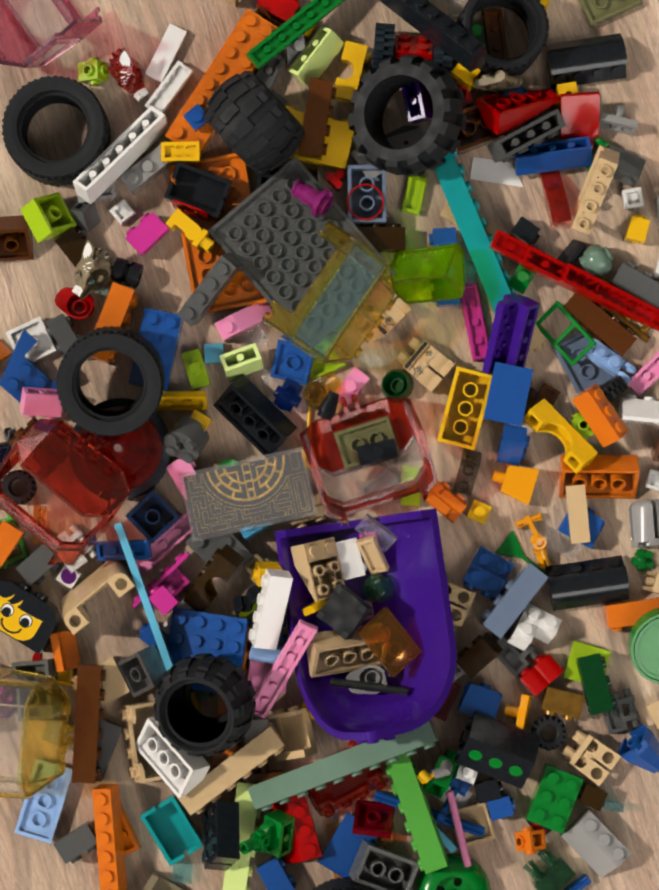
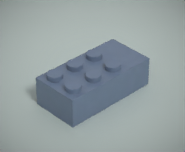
[480,563,549,639]

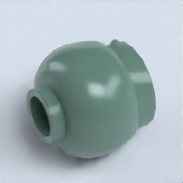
[579,244,614,277]

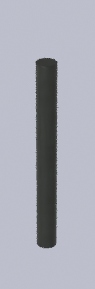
[330,678,408,696]

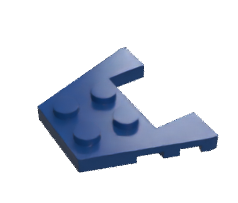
[0,329,80,402]

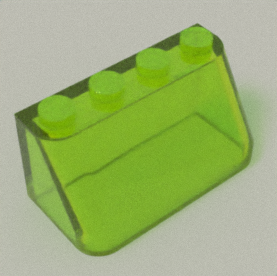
[385,243,465,304]

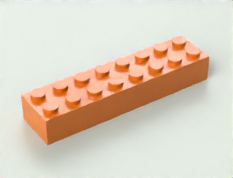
[165,8,278,157]

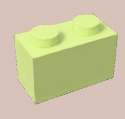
[219,343,264,381]

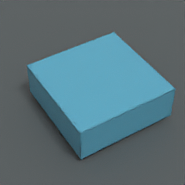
[204,343,224,364]

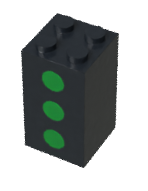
[456,712,541,789]

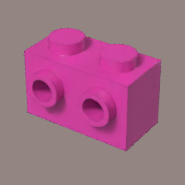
[125,212,170,257]
[148,584,181,616]

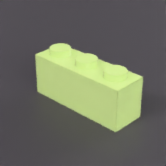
[287,26,345,88]

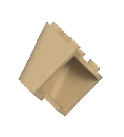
[59,560,136,635]
[119,700,163,783]

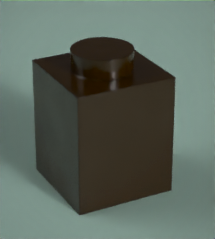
[577,782,608,811]

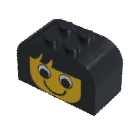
[0,580,61,654]

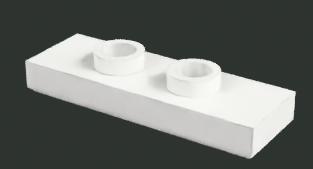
[144,60,194,114]

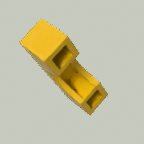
[523,398,598,474]

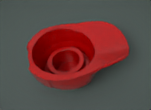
[54,287,95,320]

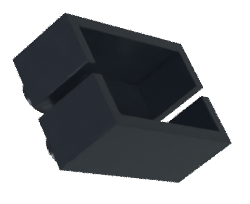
[164,161,234,221]
[202,800,240,871]

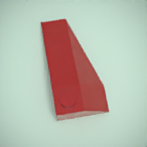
[476,89,560,135]

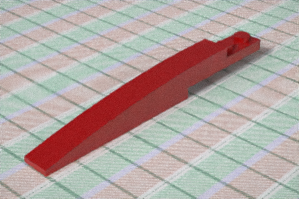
[489,229,659,331]

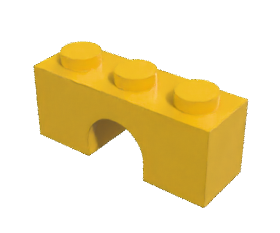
[332,41,371,105]

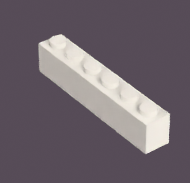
[73,106,169,204]

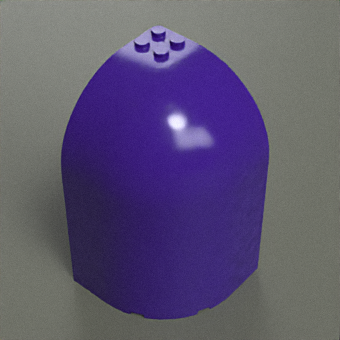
[275,508,457,744]

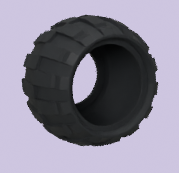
[204,71,305,174]
[153,653,256,757]

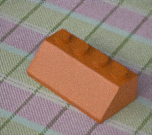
[559,454,640,499]

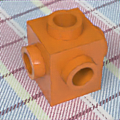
[514,826,547,855]

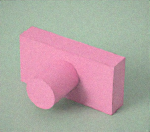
[334,366,370,408]

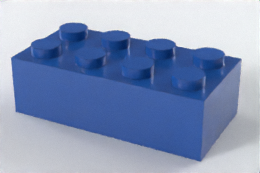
[129,308,183,391]

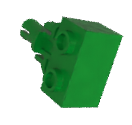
[240,809,295,858]

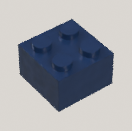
[126,487,182,543]

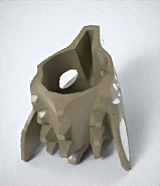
[72,239,115,300]

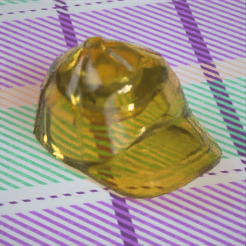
[303,373,341,409]

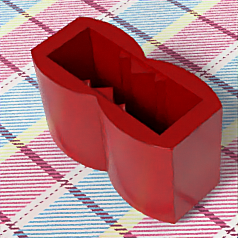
[519,653,564,697]

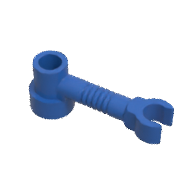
[435,776,471,824]

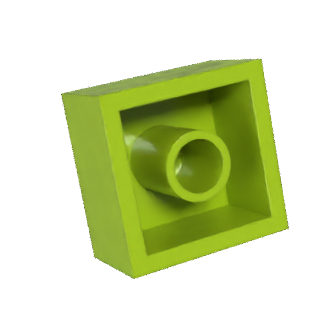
[20,192,77,243]

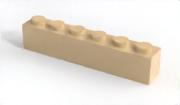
[177,724,285,816]

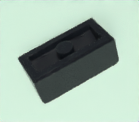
[557,239,586,264]

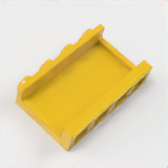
[286,106,354,172]

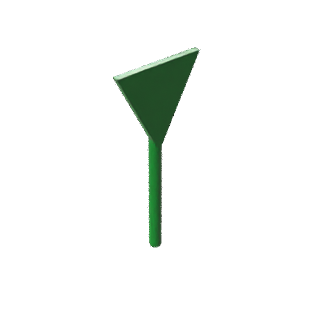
[495,531,547,576]

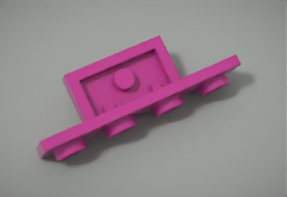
[132,552,191,608]

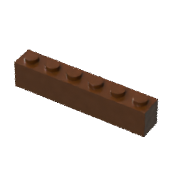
[72,664,106,784]

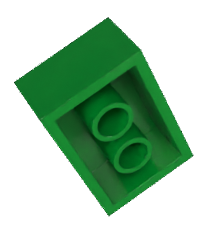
[525,763,584,834]

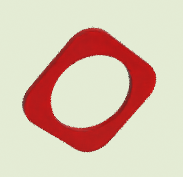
[172,200,209,220]

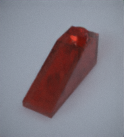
[540,170,572,227]

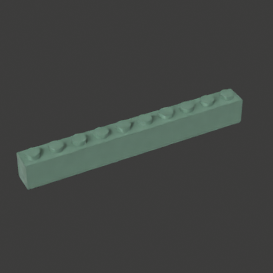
[247,719,439,812]

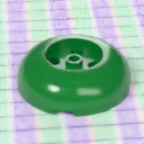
[414,854,491,890]

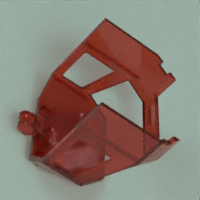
[0,419,131,565]

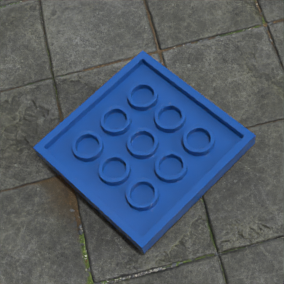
[168,607,249,693]

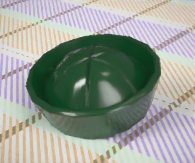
[381,369,414,402]

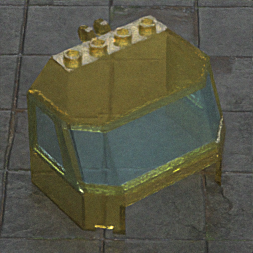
[262,221,396,366]

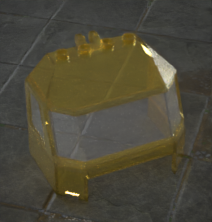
[0,667,75,799]

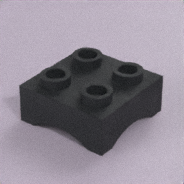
[316,584,372,640]

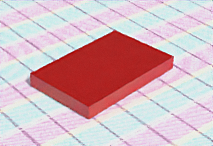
[560,92,600,148]

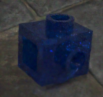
[273,378,304,412]

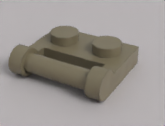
[474,70,523,93]

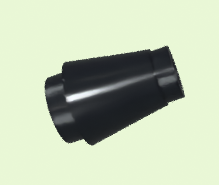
[317,391,339,421]

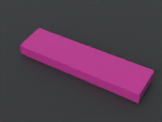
[459,283,488,361]

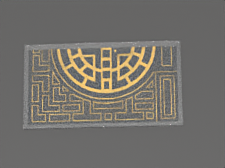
[179,446,318,542]

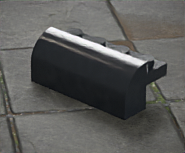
[545,33,627,89]
[546,555,629,611]

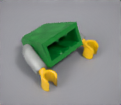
[417,749,458,798]

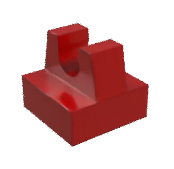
[324,168,346,192]

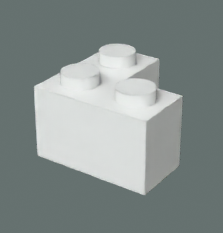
[507,603,562,651]

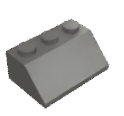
[560,809,632,878]

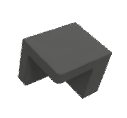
[69,202,100,232]

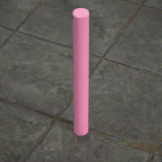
[446,790,472,867]

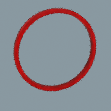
[347,184,384,220]

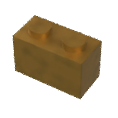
[540,686,585,721]

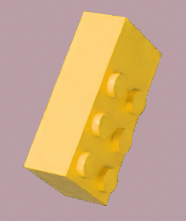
[436,366,492,450]

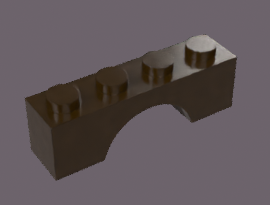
[183,544,245,612]

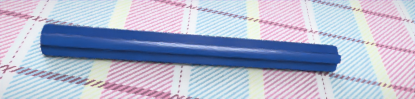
[374,790,485,837]

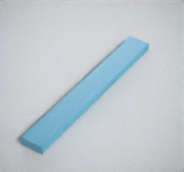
[114,522,174,671]

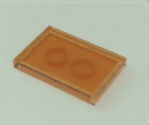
[357,607,421,677]

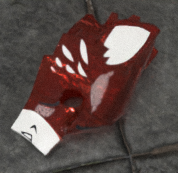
[107,48,149,102]

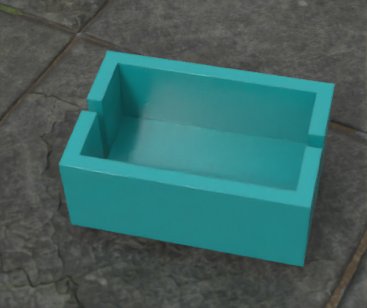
[140,793,204,866]

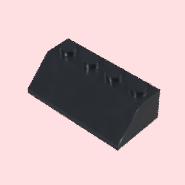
[213,374,298,459]

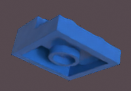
[462,546,514,600]

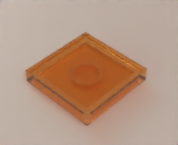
[32,505,47,544]

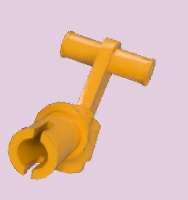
[514,513,551,568]

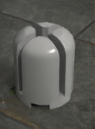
[628,499,659,548]

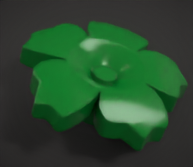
[631,548,654,572]

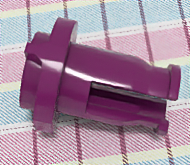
[291,179,334,218]

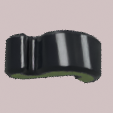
[233,585,262,618]

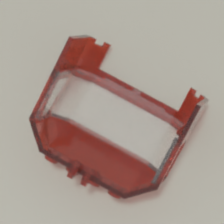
[299,394,438,526]

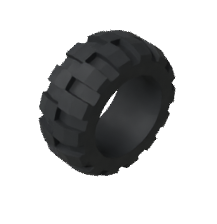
[348,54,467,177]

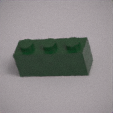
[576,653,616,715]

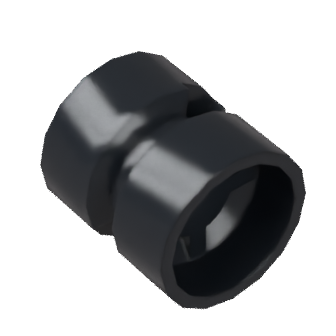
[111,257,144,288]

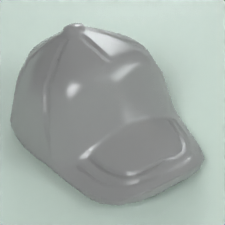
[346,665,387,694]

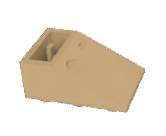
[290,537,345,602]

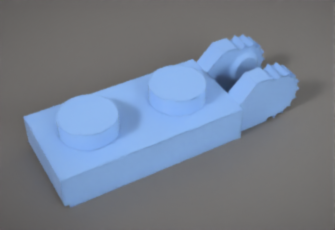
[584,339,636,384]

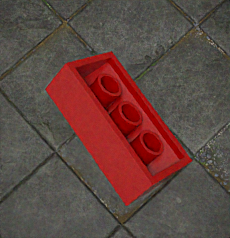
[270,795,322,864]

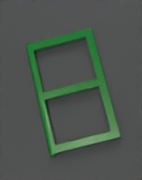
[535,301,597,366]

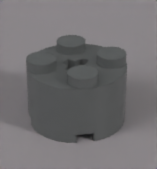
[164,417,209,463]

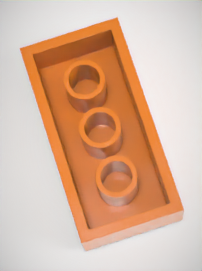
[90,282,140,365]

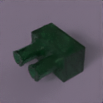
[523,846,576,890]

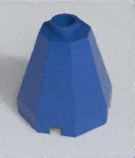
[617,725,659,773]

